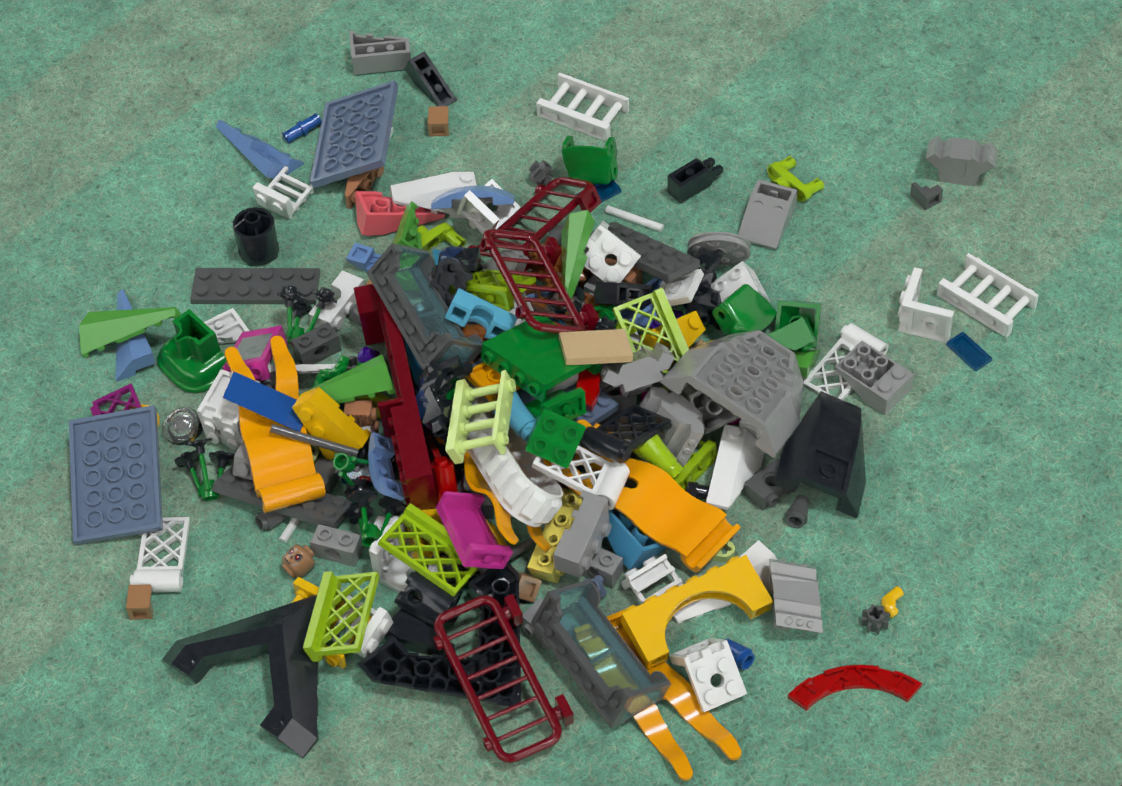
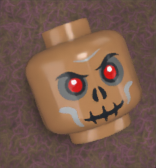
[281,544,315,578]

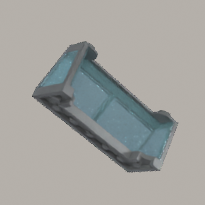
[367,243,483,371]
[531,579,671,728]

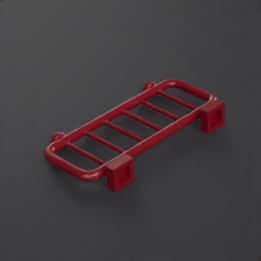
[468,177,602,272]
[480,229,599,334]
[433,594,574,763]

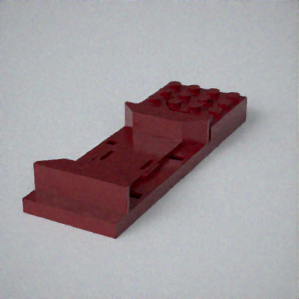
[353,284,438,510]

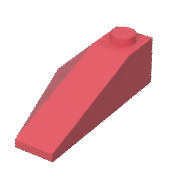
[355,191,445,236]

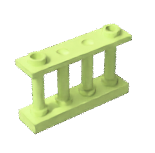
[445,370,516,464]

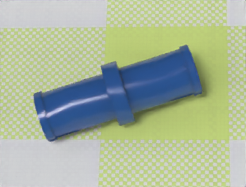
[282,113,322,144]

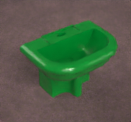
[157,309,226,393]

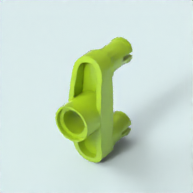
[767,156,824,202]
[417,223,467,269]

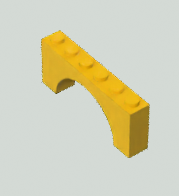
[621,555,773,670]

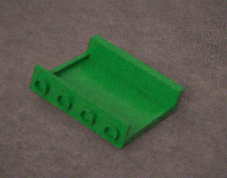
[481,316,602,403]

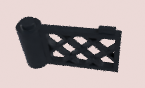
[580,404,672,464]

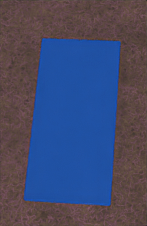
[223,372,303,432]

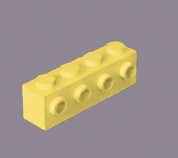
[527,488,582,584]

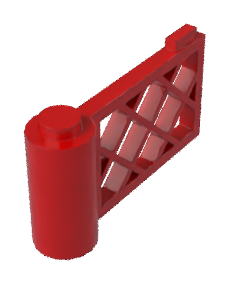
[423,429,458,503]

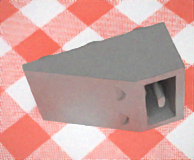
[738,179,797,250]
[834,341,914,415]

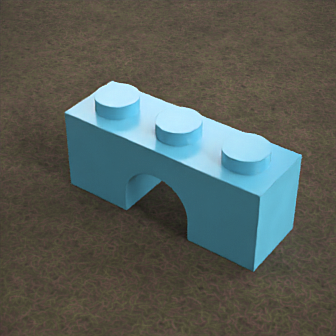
[445,288,517,339]

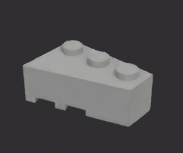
[349,31,411,75]
[553,490,612,578]

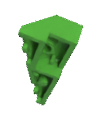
[393,201,422,292]
[299,354,395,404]

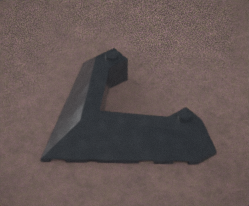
[357,562,521,709]
[162,595,318,758]

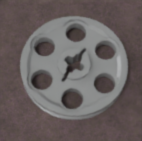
[687,232,751,265]

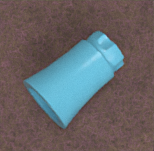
[493,392,536,442]

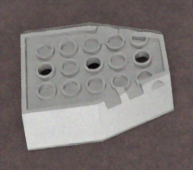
[660,330,804,458]

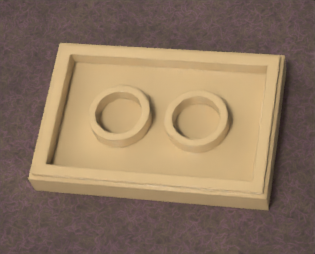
[559,329,633,365]

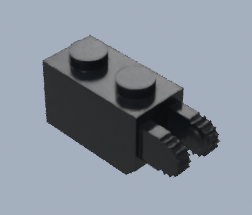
[667,157,724,204]

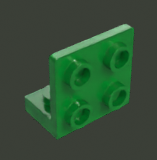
[525,387,586,420]
[524,405,586,468]

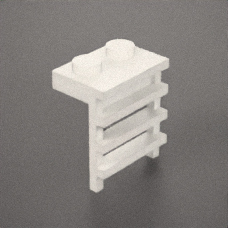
[253,166,314,219]
[620,554,683,604]
[330,595,394,658]

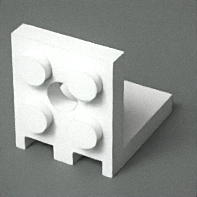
[457,179,521,234]
[584,221,641,283]
[898,267,954,343]
[197,369,260,451]
[369,518,445,593]
[669,637,747,712]

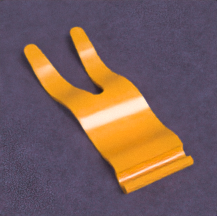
[224,336,326,513]
[542,420,741,572]
[424,425,551,551]
[574,609,742,781]

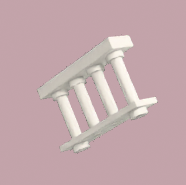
[536,72,629,141]
[937,253,1039,338]

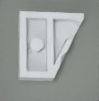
[204,308,249,344]

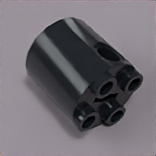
[233,207,279,266]
[394,571,462,630]

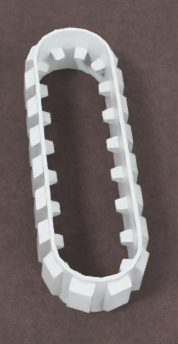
[467,387,563,527]

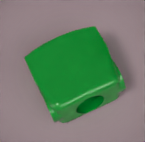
[562,136,618,184]
[712,284,777,336]

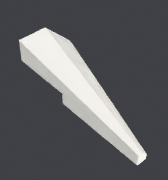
[673,540,777,624]

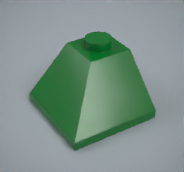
[775,300,822,348]
[768,317,816,352]

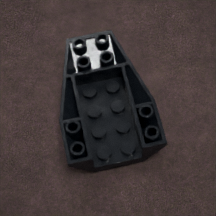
[773,391,866,518]

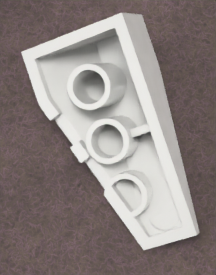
[390,172,477,219]
[706,424,764,510]

